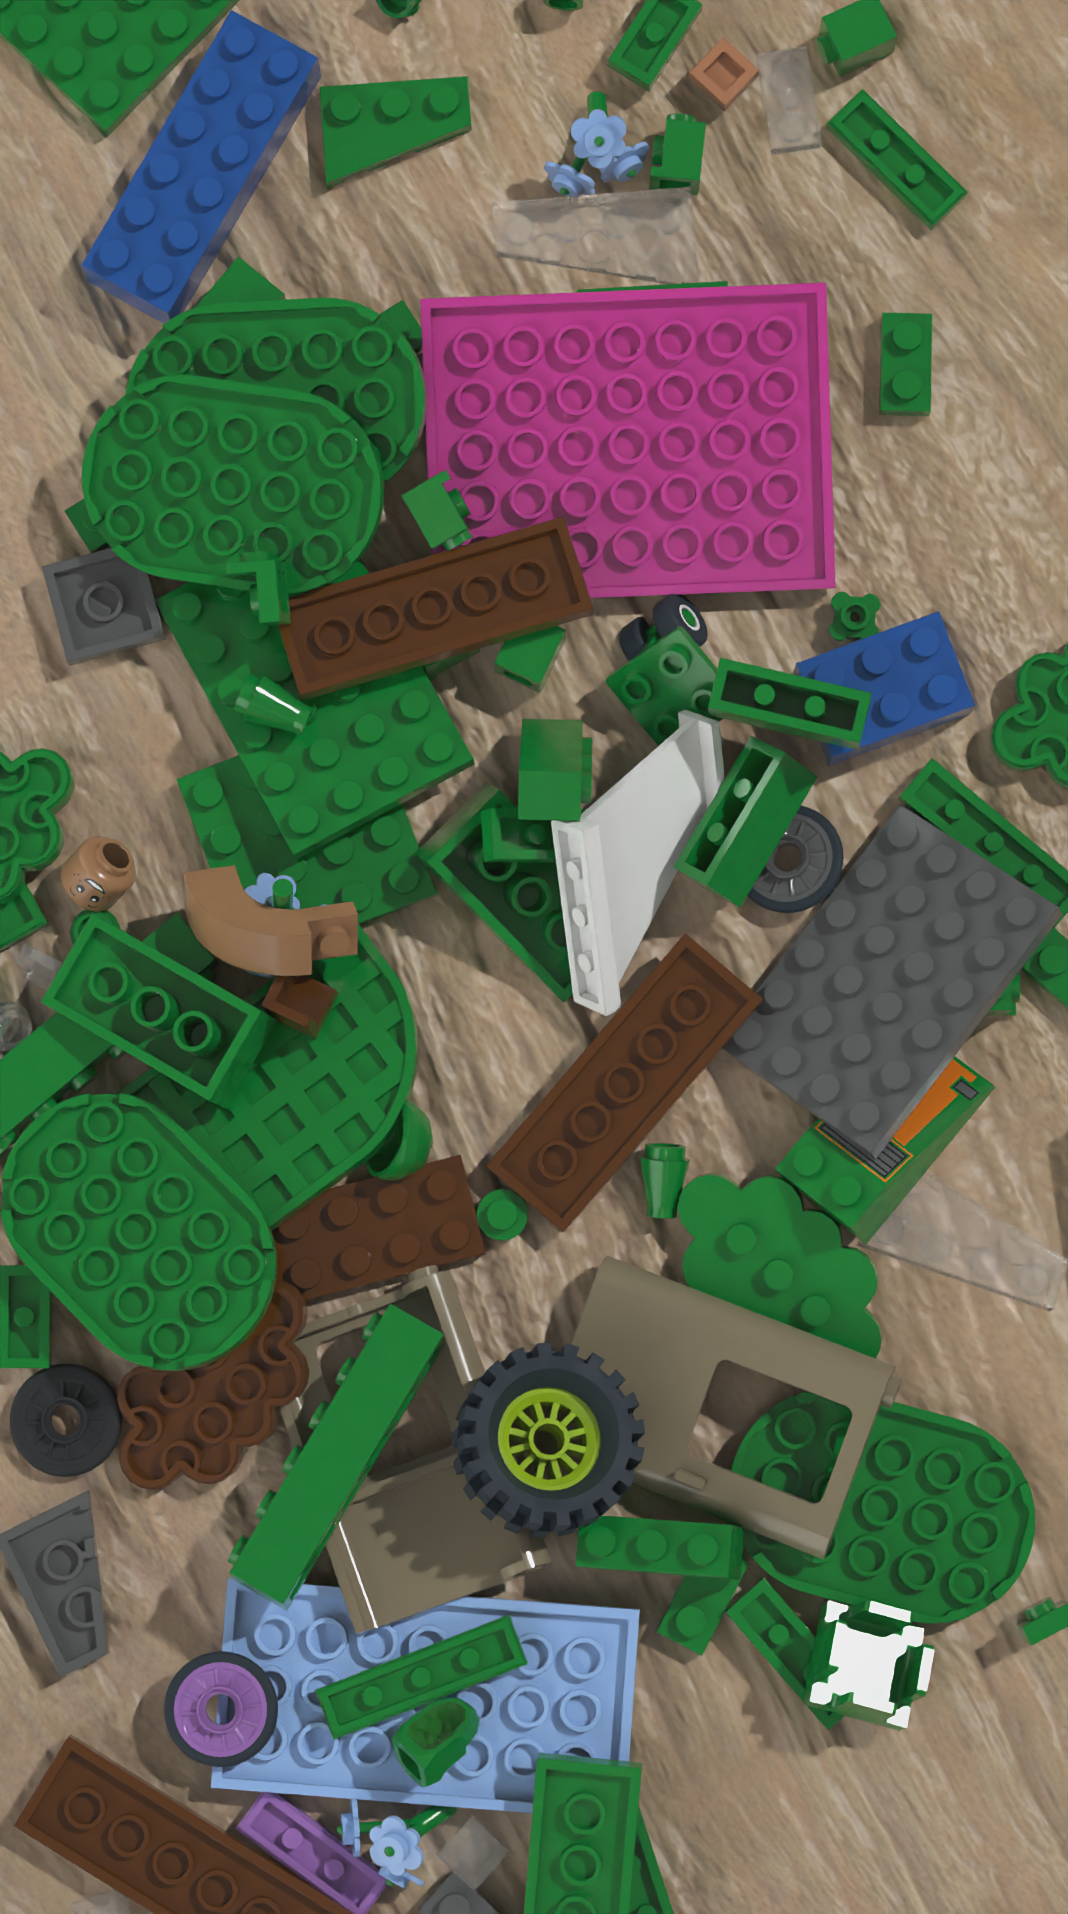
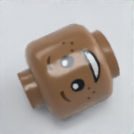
[60,836,136,912]

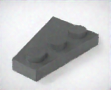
[0,1490,110,1677]

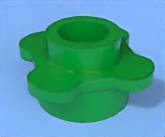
[829,592,881,641]

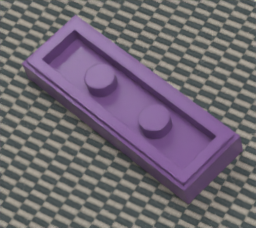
[236,1792,387,1914]

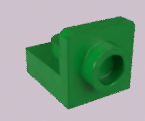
[226,551,291,626]

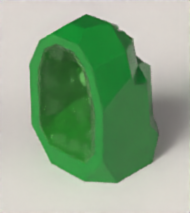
[391,1698,479,1788]

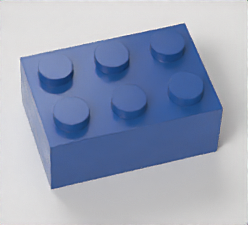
[793,611,975,767]

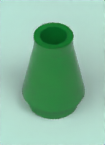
[233,673,313,736]
[639,1143,690,1219]

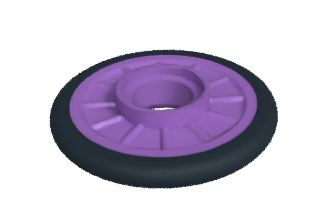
[164,1651,278,1767]

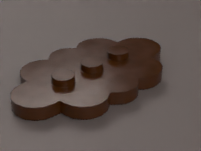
[117,1280,310,1490]

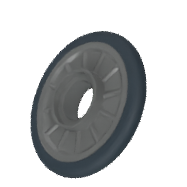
[747,806,844,913]

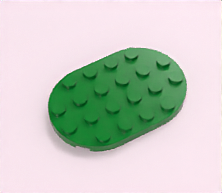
[126,298,427,485]
[82,374,384,595]
[0,1093,277,1371]
[731,1391,1035,1624]

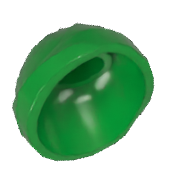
[365,1100,433,1181]

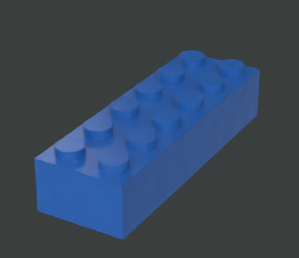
[81,10,322,324]

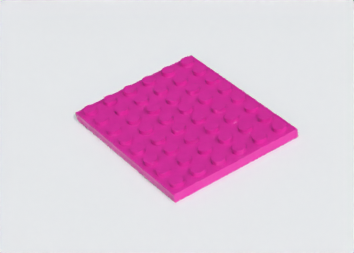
[420,283,836,598]

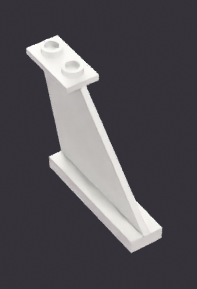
[551,710,725,1016]

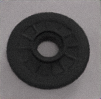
[10,1364,122,1477]

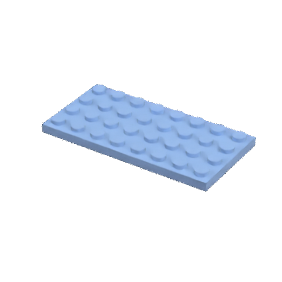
[211,1578,640,1813]

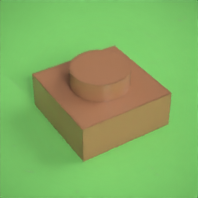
[689,37,759,111]

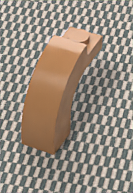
[184,865,358,976]

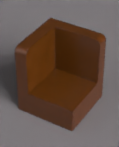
[261,975,338,1039]

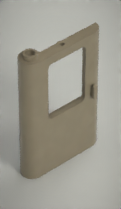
[536,1256,902,1560]
[279,1265,552,1634]

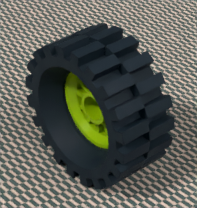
[452,1342,645,1538]

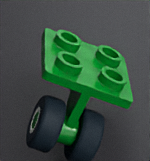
[606,594,723,746]

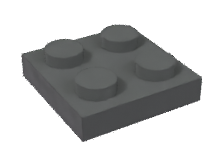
[42,548,167,666]

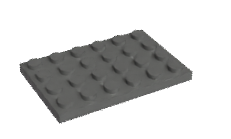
[722,804,1063,1159]

